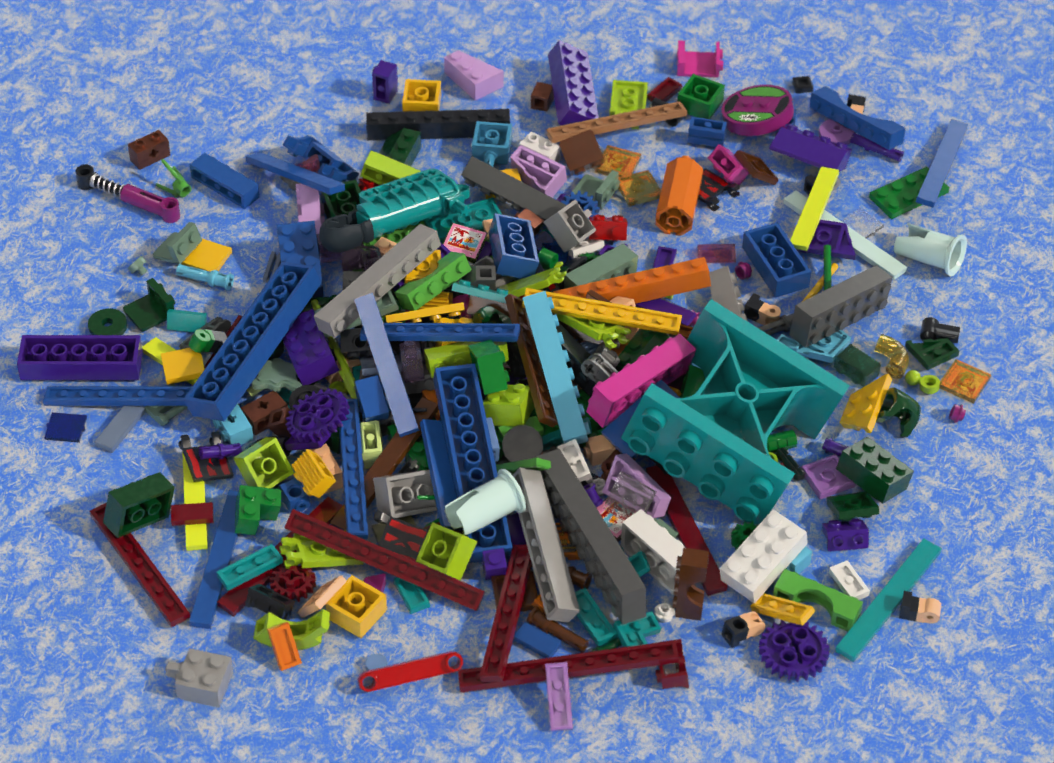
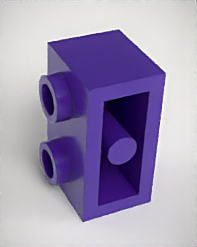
[372,60,398,104]

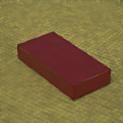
[647,77,682,102]
[171,502,214,526]

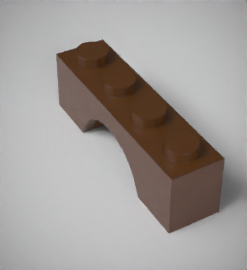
[672,548,709,621]

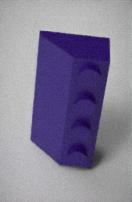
[769,124,852,172]

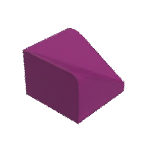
[363,574,386,593]

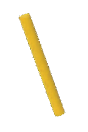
[802,263,838,302]

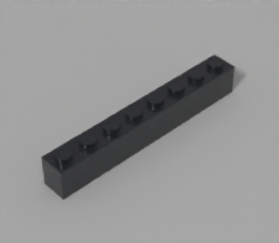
[366,109,510,141]

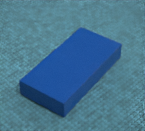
[513,622,561,658]

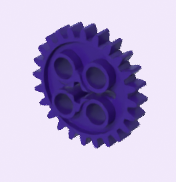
[286,388,350,444]
[759,620,830,682]

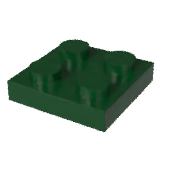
[827,491,879,521]

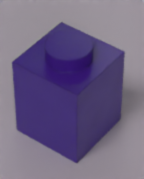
[482,548,507,580]

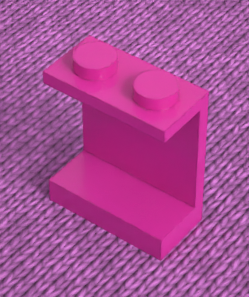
[677,40,723,78]

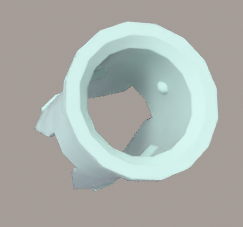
[894,223,967,277]
[445,469,526,535]

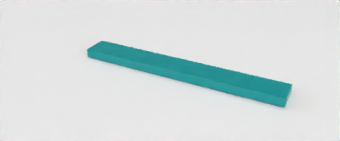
[835,538,942,662]

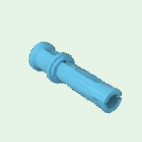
[176,264,234,291]

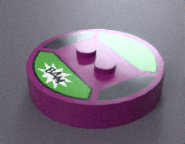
[721,85,794,136]

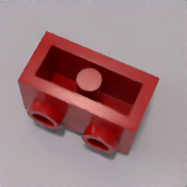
[589,215,627,241]

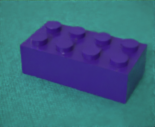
[283,309,340,386]

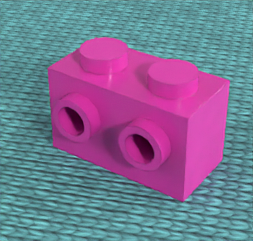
[708,144,749,185]

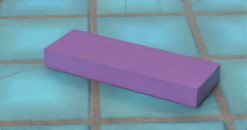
[545,662,573,731]

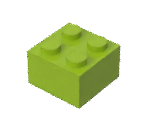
[483,384,535,426]
[233,437,294,488]
[416,522,477,581]

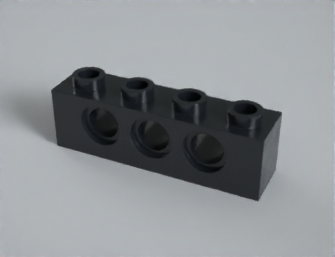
[340,322,422,360]

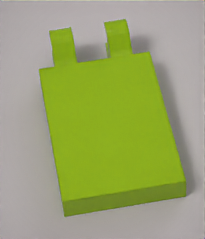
[609,80,648,130]
[499,261,567,297]
[554,314,631,349]
[279,533,364,569]

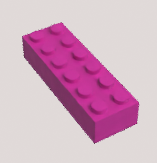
[586,334,697,428]

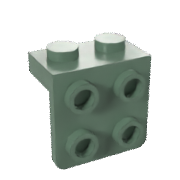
[572,170,620,210]
[152,222,202,264]

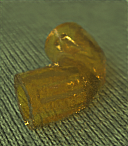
[875,334,909,379]

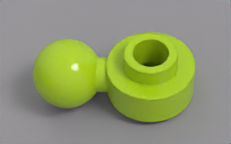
[905,370,940,394]

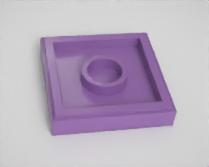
[801,454,856,500]

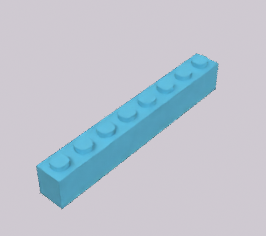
[522,291,591,444]

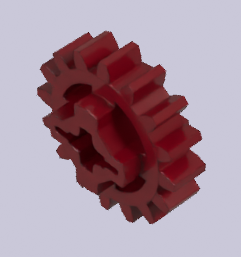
[270,565,317,602]

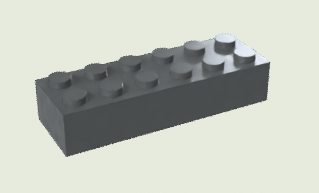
[789,265,893,348]

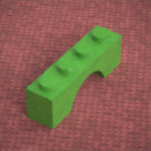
[394,252,472,311]
[773,569,863,631]

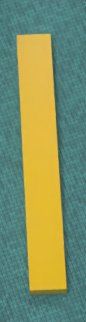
[522,288,682,335]

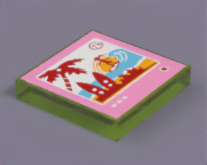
[443,222,488,263]

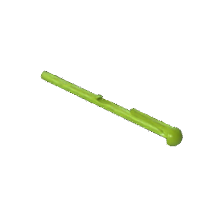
[311,300,359,406]

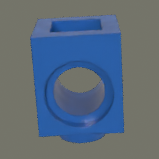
[279,478,310,513]

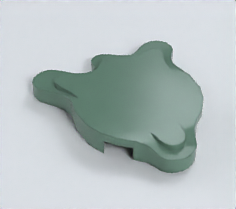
[252,358,302,392]

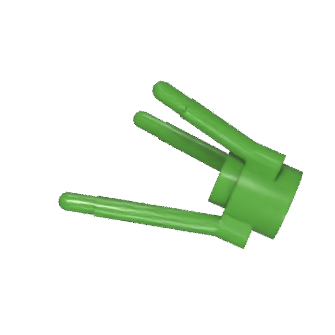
[156,159,191,197]

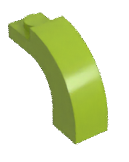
[253,609,330,650]

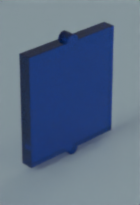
[44,412,87,443]

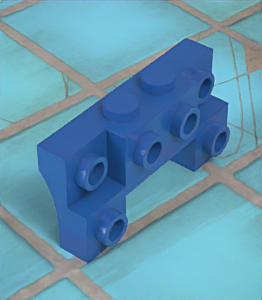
[282,135,359,182]

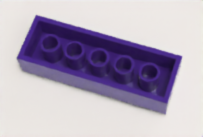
[548,40,599,126]
[17,335,143,380]

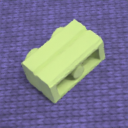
[360,420,383,469]

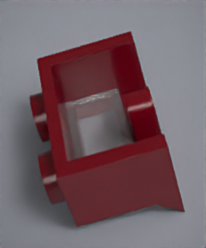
[655,639,689,689]

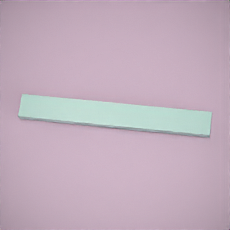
[783,190,907,280]

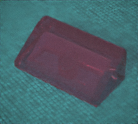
[697,244,736,263]

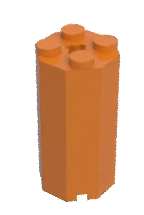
[655,155,703,236]

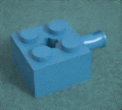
[472,121,512,167]

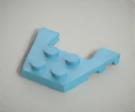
[776,330,851,363]

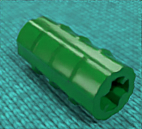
[767,430,797,453]

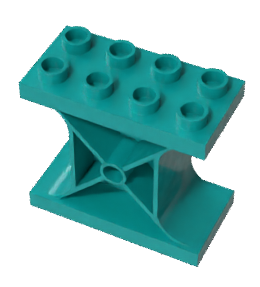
[621,299,850,525]

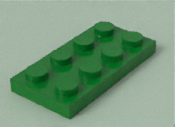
[869,167,950,219]

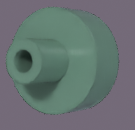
[128,256,147,275]

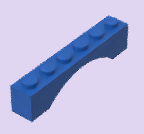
[809,86,906,150]

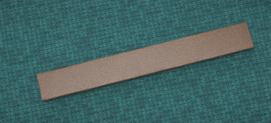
[546,101,687,143]

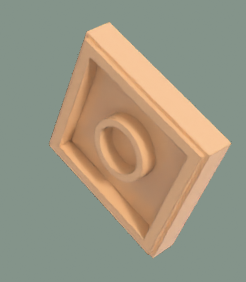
[297,576,346,618]

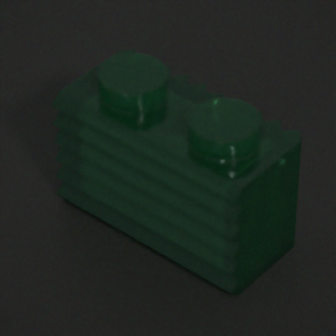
[834,344,881,387]

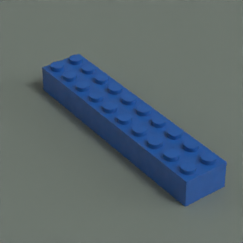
[184,262,321,422]
[433,364,512,563]

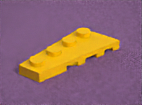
[385,302,465,323]

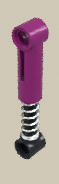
[75,164,180,223]

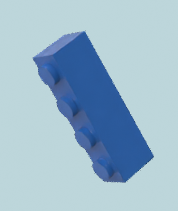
[189,153,260,209]

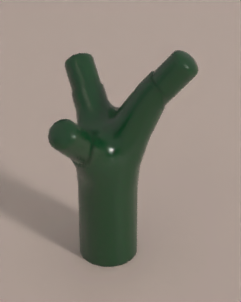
[592,638,622,652]

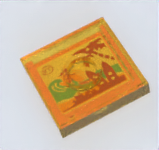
[595,145,641,181]
[618,170,661,206]
[940,359,991,404]

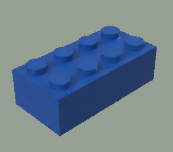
[488,213,539,279]
[277,221,324,298]
[742,222,811,298]

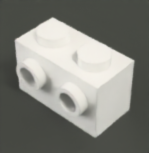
[519,132,561,162]

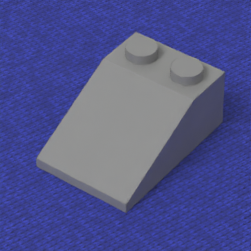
[373,469,437,518]

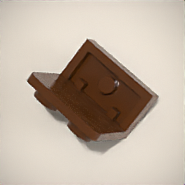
[559,130,605,176]

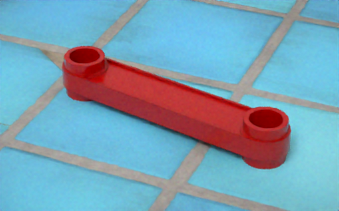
[358,651,463,692]

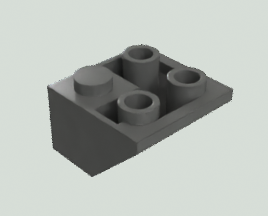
[456,265,496,296]

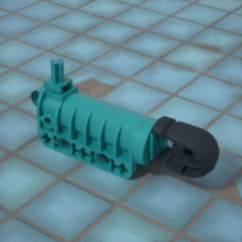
[319,169,471,252]

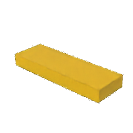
[750,593,815,626]

